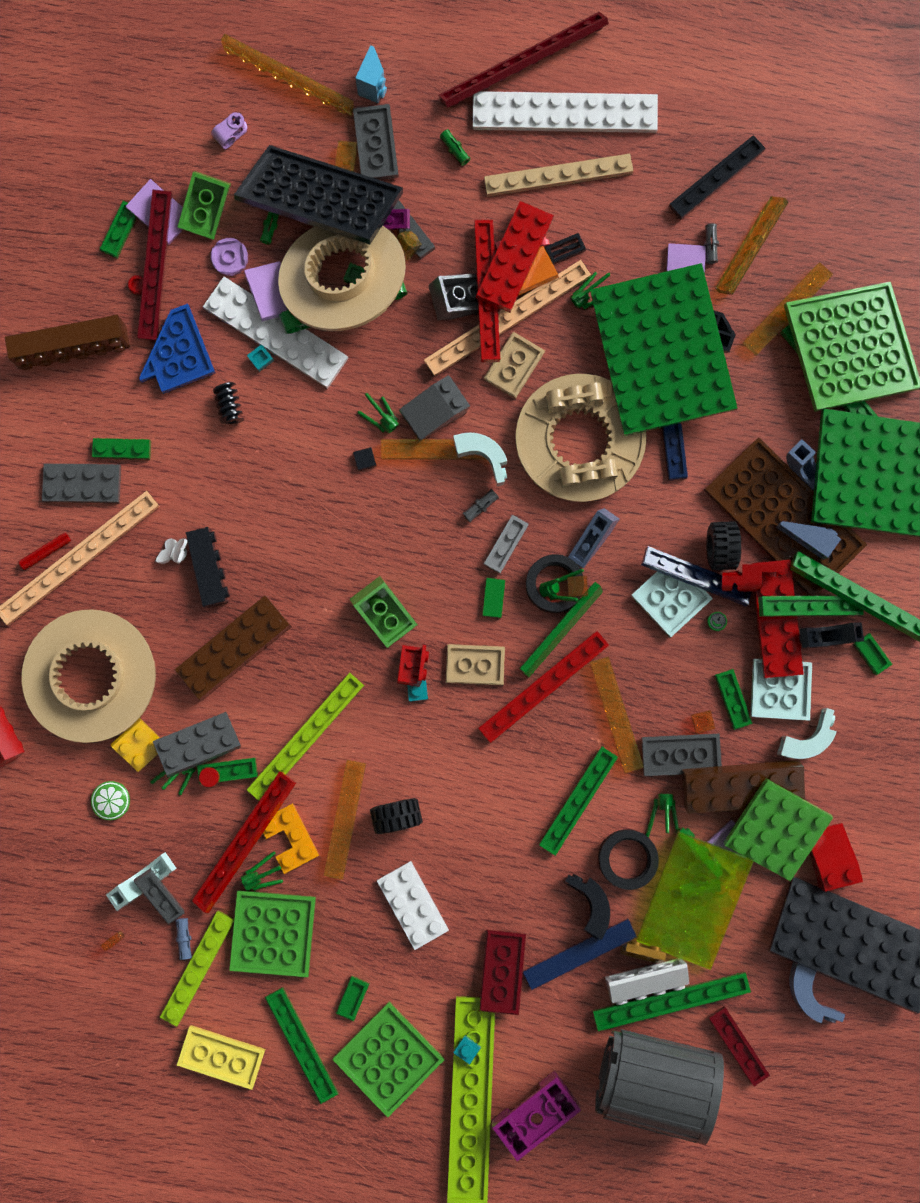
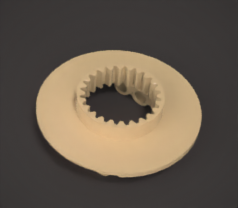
[278,226,406,331]
[516,374,646,502]
[22,609,156,743]

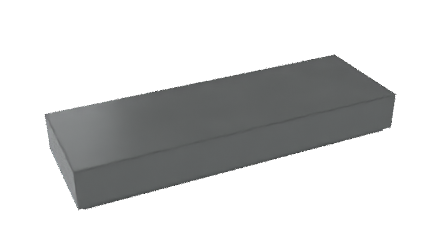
[134,868,185,924]

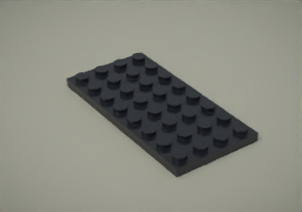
[234,145,403,245]
[768,877,920,1014]

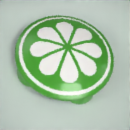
[91,781,130,820]

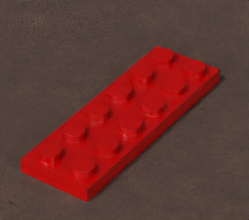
[476,201,554,313]
[752,560,804,678]

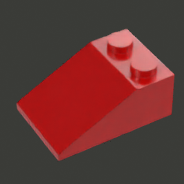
[810,823,863,892]

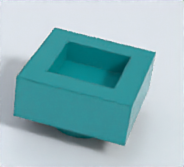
[247,344,274,372]
[407,680,428,702]
[453,1035,481,1065]

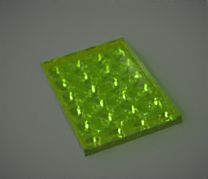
[636,831,754,970]

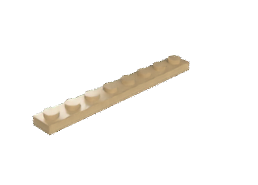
[484,154,633,197]

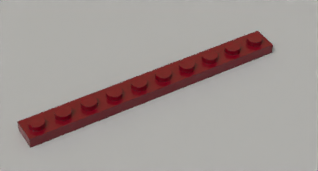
[439,12,609,108]

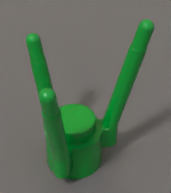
[570,272,610,310]
[357,393,399,434]
[539,569,584,602]
[150,767,196,795]
[646,794,679,838]
[241,851,283,891]

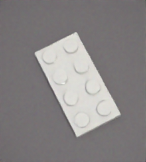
[377,861,449,950]

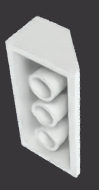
[605,958,689,1005]

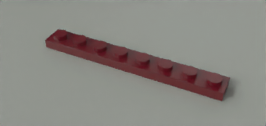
[137,189,172,341]

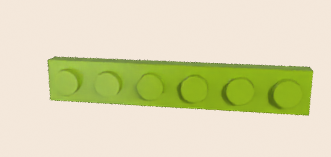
[160,910,234,1027]

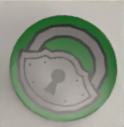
[707,612,727,631]

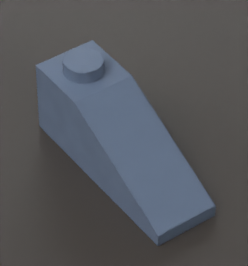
[568,508,620,568]
[776,521,841,560]

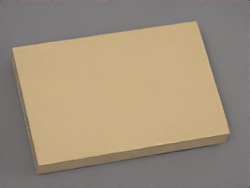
[484,332,545,399]
[446,644,505,685]

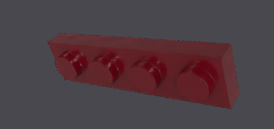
[708,1006,770,1087]

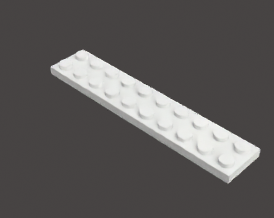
[473,91,658,133]

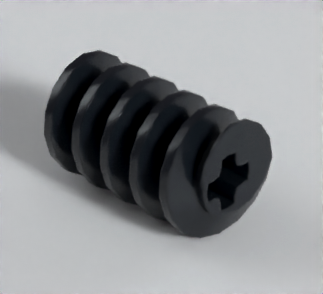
[213,382,244,424]

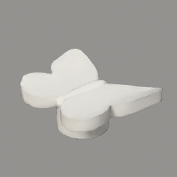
[156,538,187,564]

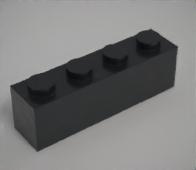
[186,527,230,608]

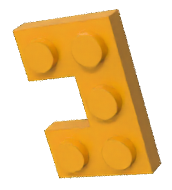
[263,803,319,874]

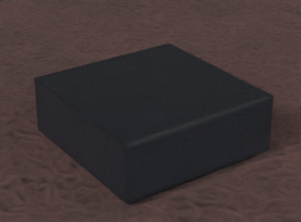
[353,447,377,471]

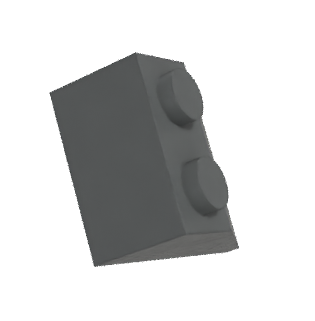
[428,274,478,321]
[399,375,470,441]

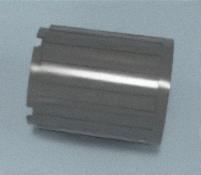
[595,1029,724,1145]

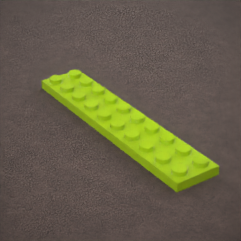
[447,996,495,1203]

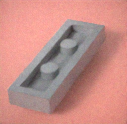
[484,515,529,574]

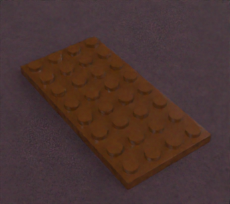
[704,437,867,596]

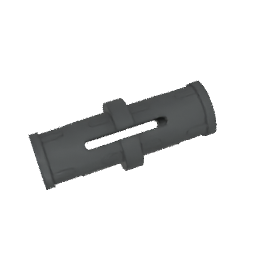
[704,224,719,264]
[462,489,499,523]

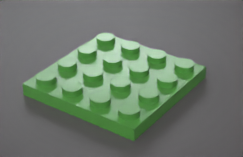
[723,778,833,881]
[229,890,316,977]
[332,1001,445,1118]

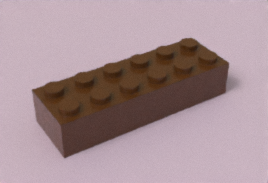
[5,314,130,370]
[174,596,292,700]
[682,760,805,814]

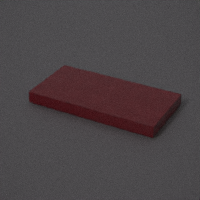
[479,930,526,1015]

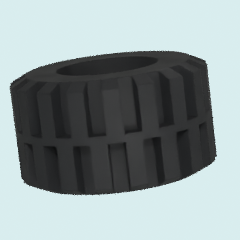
[706,521,741,570]
[370,798,423,834]

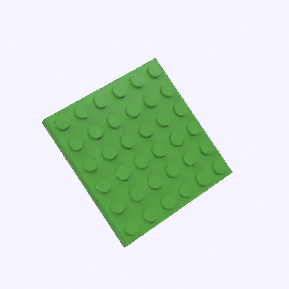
[784,282,920,412]

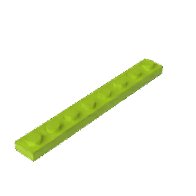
[247,673,365,801]

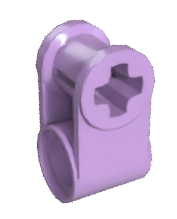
[211,112,248,149]

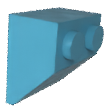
[355,45,387,103]

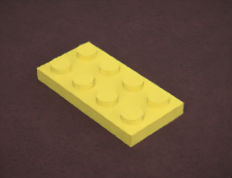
[177,1025,266,1090]

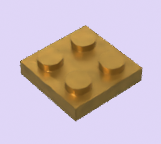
[620,941,666,963]

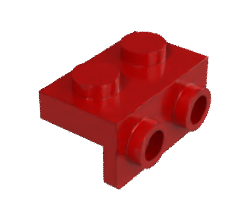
[397,644,429,687]

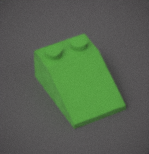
[178,171,231,240]
[350,576,417,648]

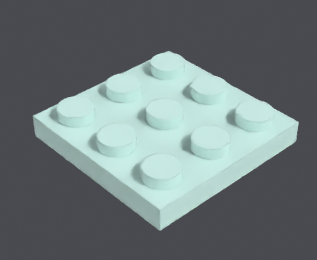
[631,572,713,638]
[750,659,812,721]

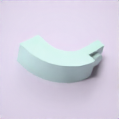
[453,433,507,486]
[777,708,837,759]
[106,852,177,911]

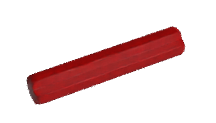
[18,533,71,570]

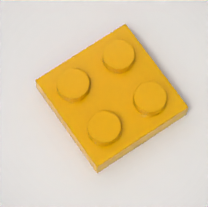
[111,718,160,772]

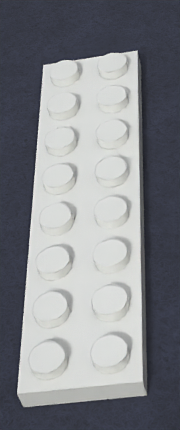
[203,277,349,389]

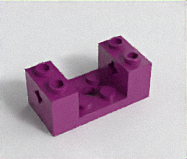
[492,1070,581,1161]

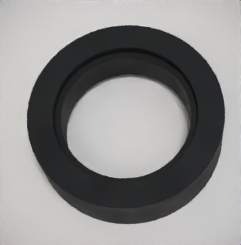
[526,554,584,613]
[598,829,659,890]

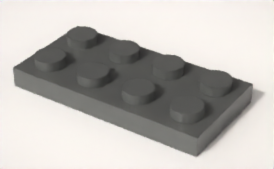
[353,104,399,180]
[42,463,121,503]
[153,712,241,778]
[641,734,722,776]

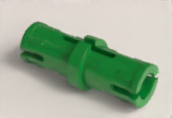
[440,129,471,166]
[260,211,279,245]

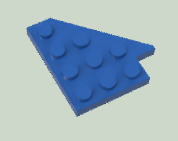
[139,303,216,394]

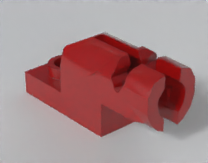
[722,564,782,592]

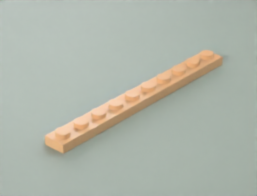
[424,260,591,377]
[0,491,160,626]

